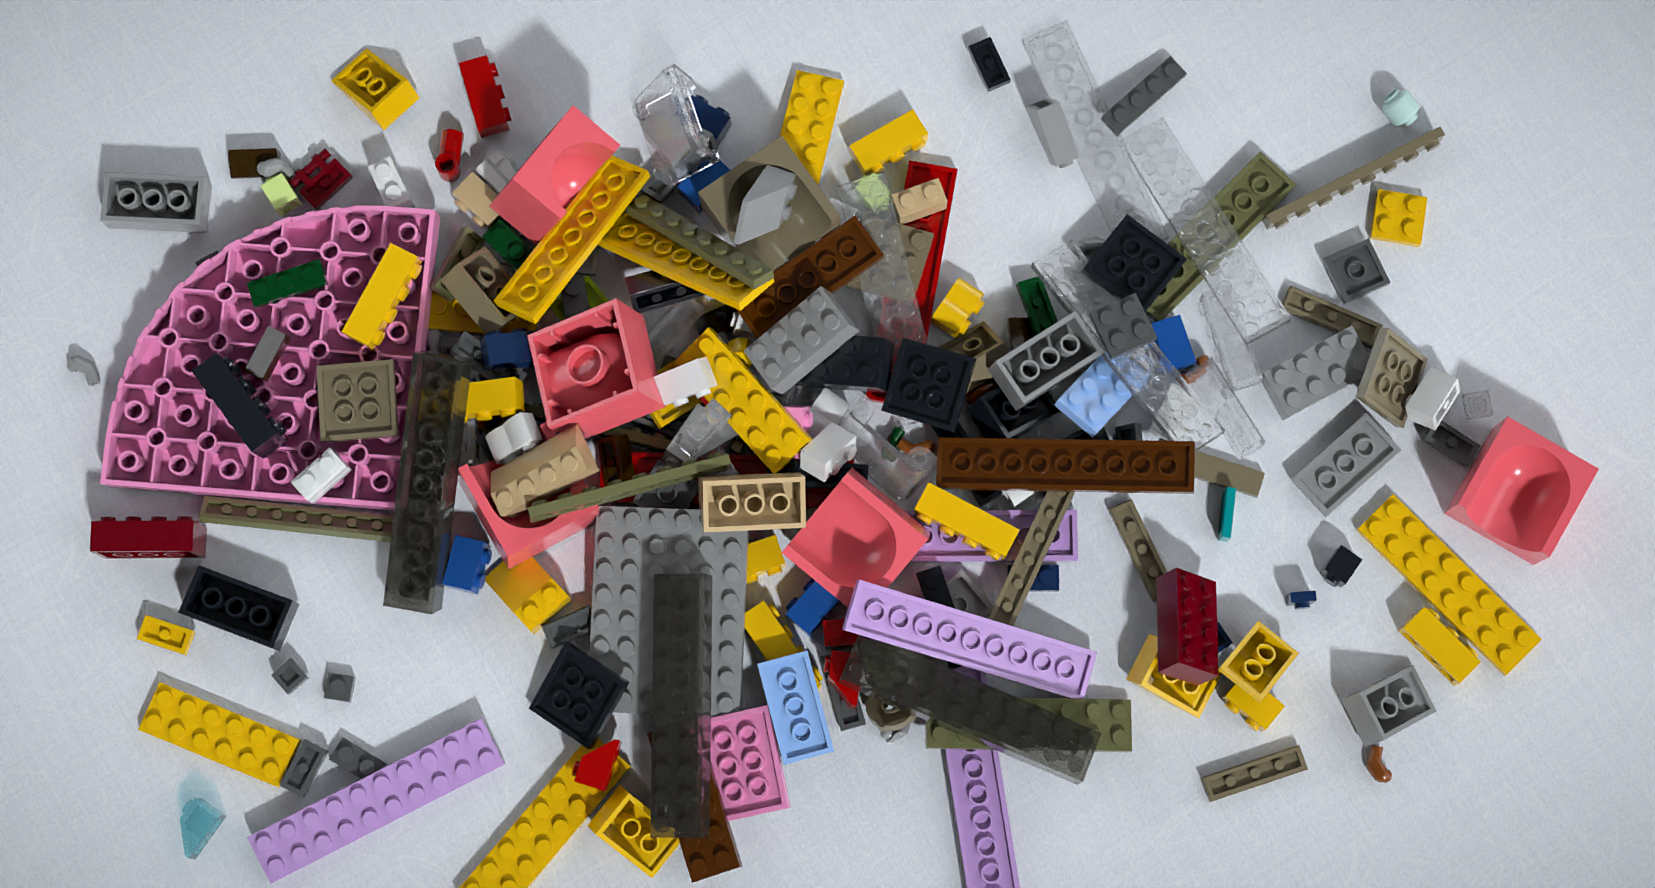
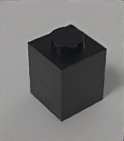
[1320,545,1363,587]

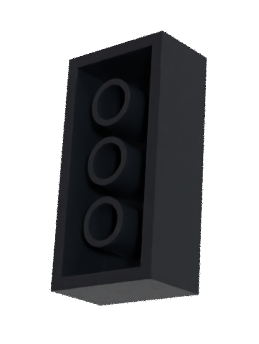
[794,336,895,393]
[192,352,288,459]
[178,565,299,652]

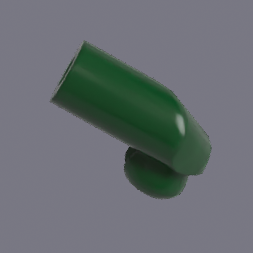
[882,425,906,460]

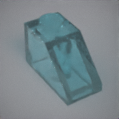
[180,797,226,859]

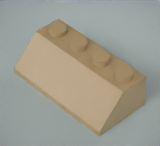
[491,425,599,518]
[698,472,806,532]

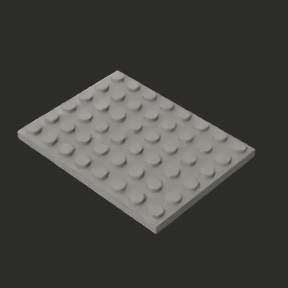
[589,506,749,718]

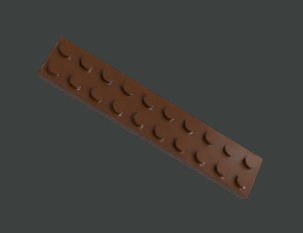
[936,438,1195,494]

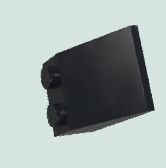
[967,387,1060,439]

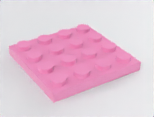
[698,705,791,821]

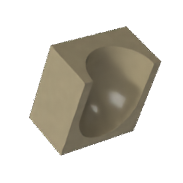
[698,135,840,272]

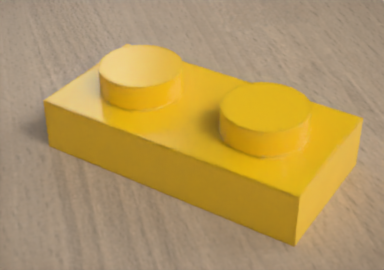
[137,615,195,656]

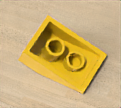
[331,48,420,130]
[485,557,572,635]
[1218,621,1299,703]
[1126,634,1222,718]
[587,785,680,878]

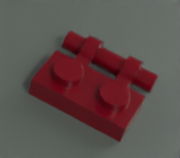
[288,148,353,211]

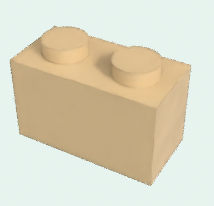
[452,172,504,229]
[891,178,947,225]

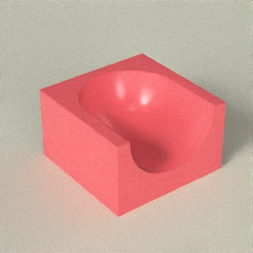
[489,105,620,245]
[527,298,666,439]
[1444,416,1599,565]
[458,422,599,570]
[781,468,931,607]

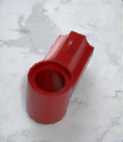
[435,129,464,182]

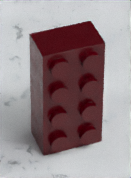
[90,516,207,559]
[1157,567,1219,686]

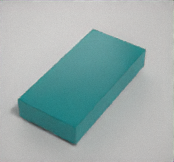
[1217,487,1236,542]

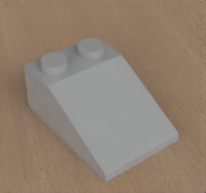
[733,165,797,245]
[1341,665,1436,747]

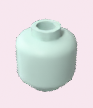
[1382,89,1419,126]

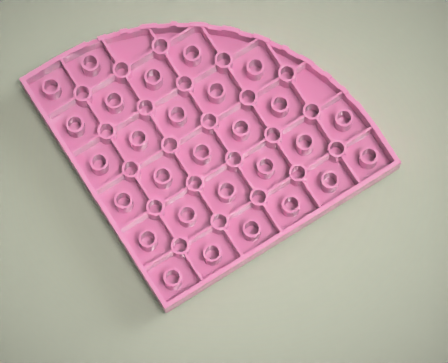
[100,205,440,512]

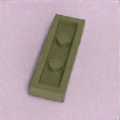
[429,226,485,302]

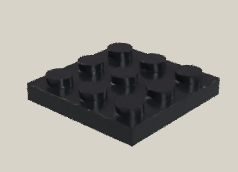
[1081,214,1187,312]
[881,338,977,433]
[529,642,629,749]

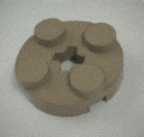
[865,680,918,732]

